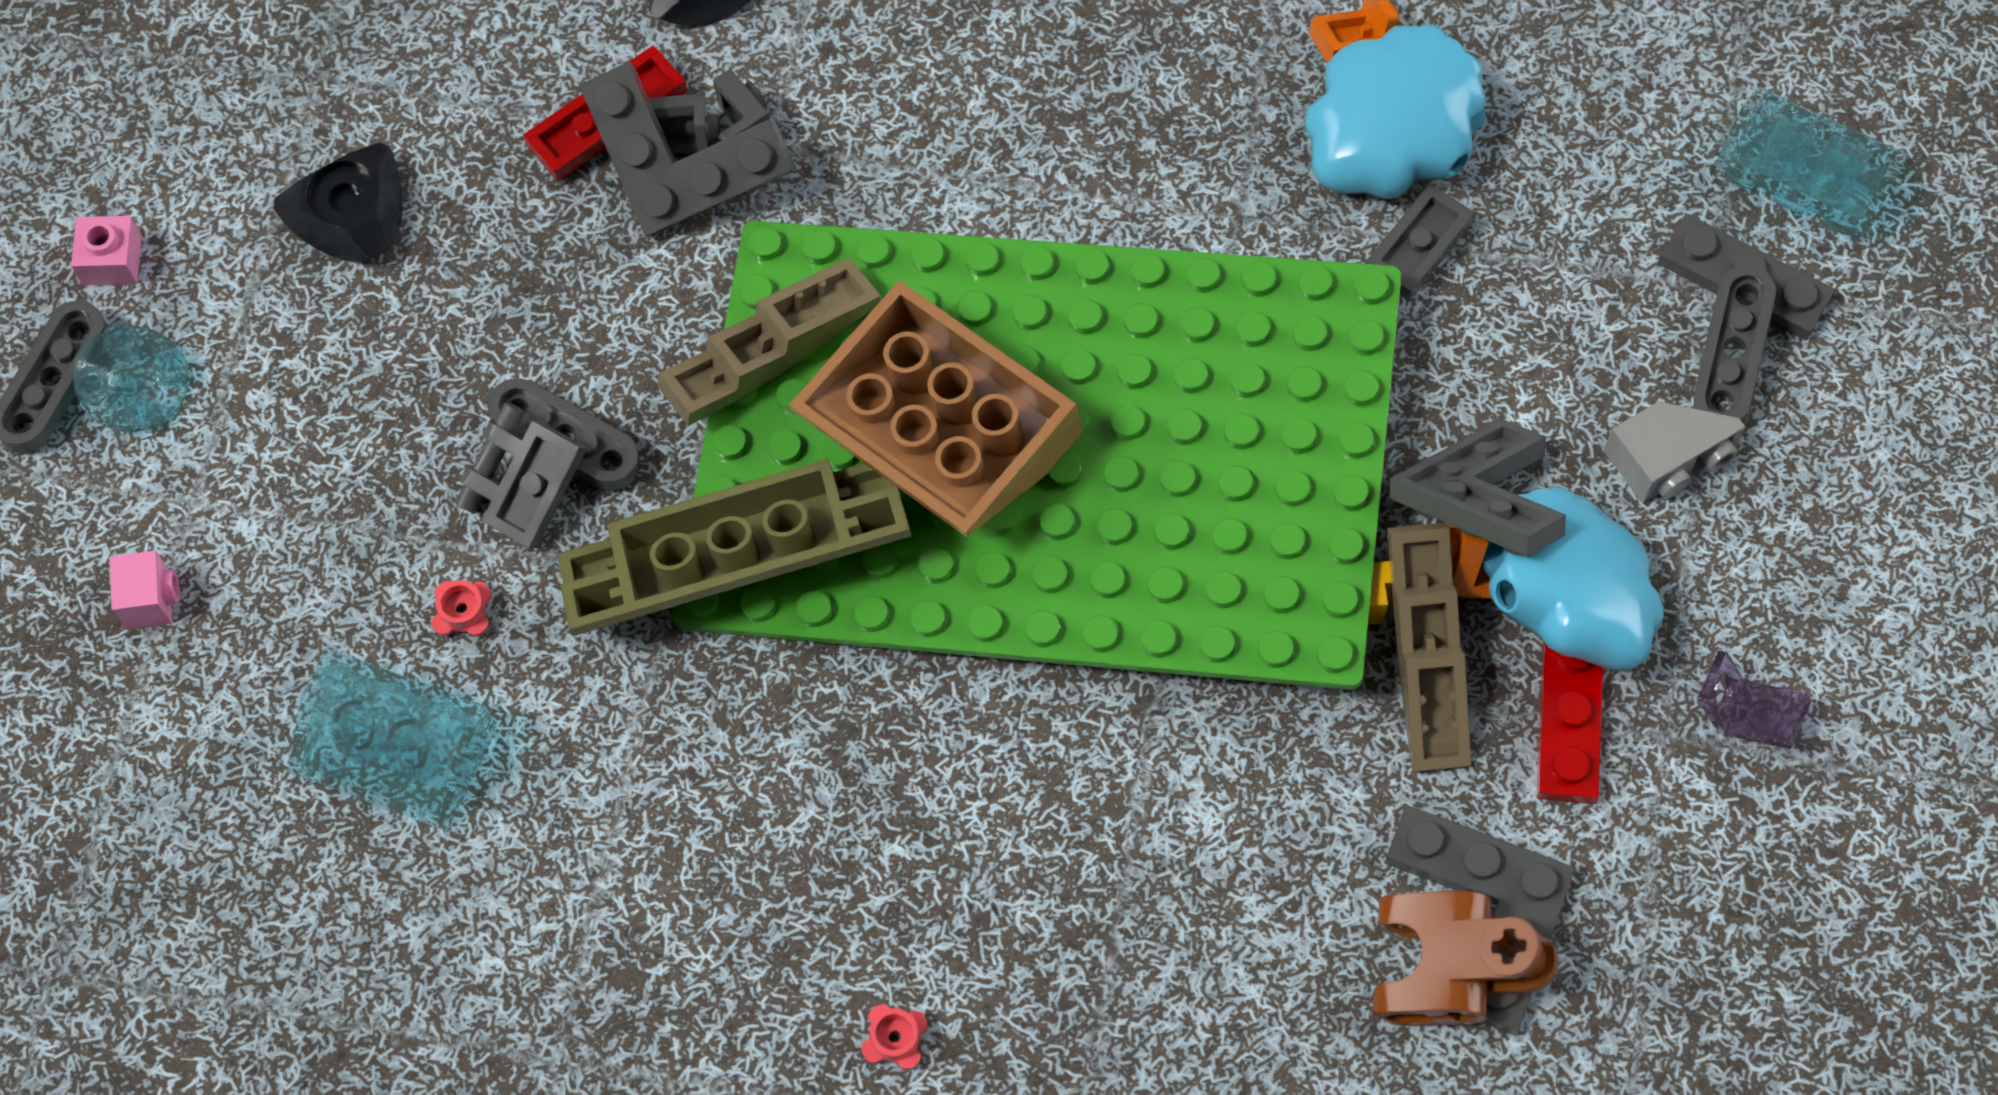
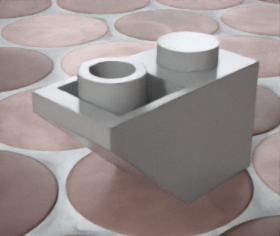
[1603,401,1745,504]

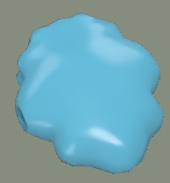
[1305,24,1486,199]
[1481,487,1664,672]

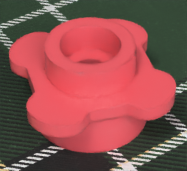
[431,580,492,637]
[862,1004,928,1070]

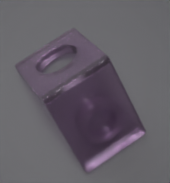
[1698,650,1812,749]

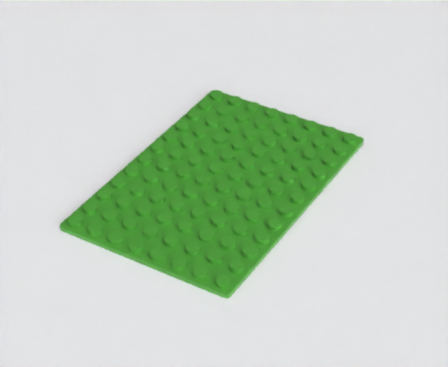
[672,221,1401,690]

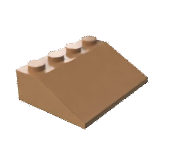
[789,280,1082,537]

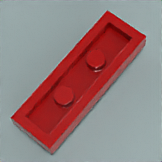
[523,45,688,182]
[1536,641,1603,804]

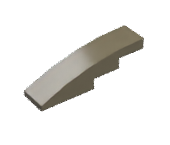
[657,257,881,426]
[1387,522,1471,772]

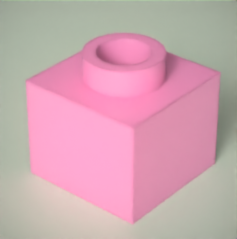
[71,216,142,285]
[110,551,180,630]

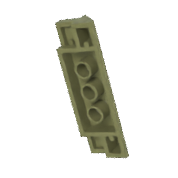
[557,458,912,636]

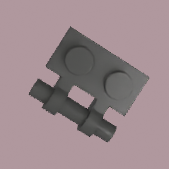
[455,402,587,548]

